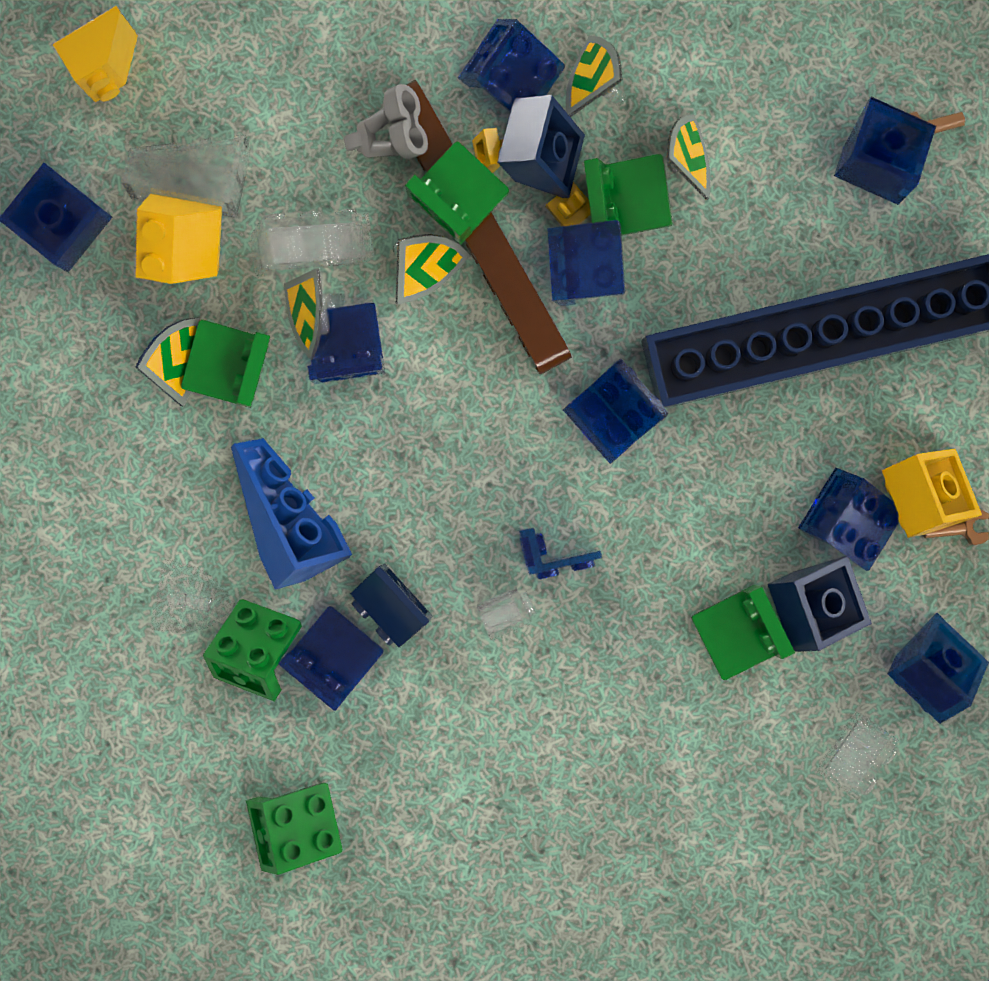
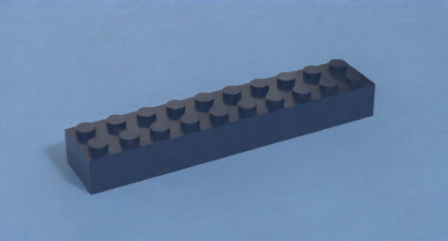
[641,254,989,410]

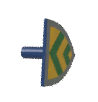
[135,317,201,406]

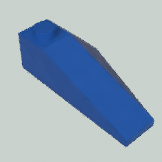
[231,438,352,590]

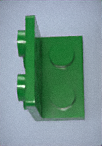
[405,142,509,244]
[584,154,673,239]
[181,320,270,408]
[691,585,795,680]
[202,599,302,702]
[246,783,342,875]

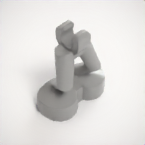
[344,84,428,159]

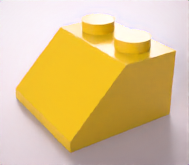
[53,6,138,103]
[136,193,222,284]
[881,448,982,538]

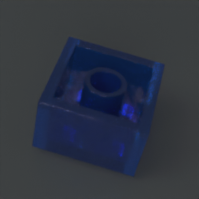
[0,163,113,272]

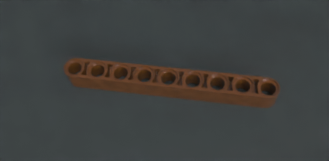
[406,80,572,375]

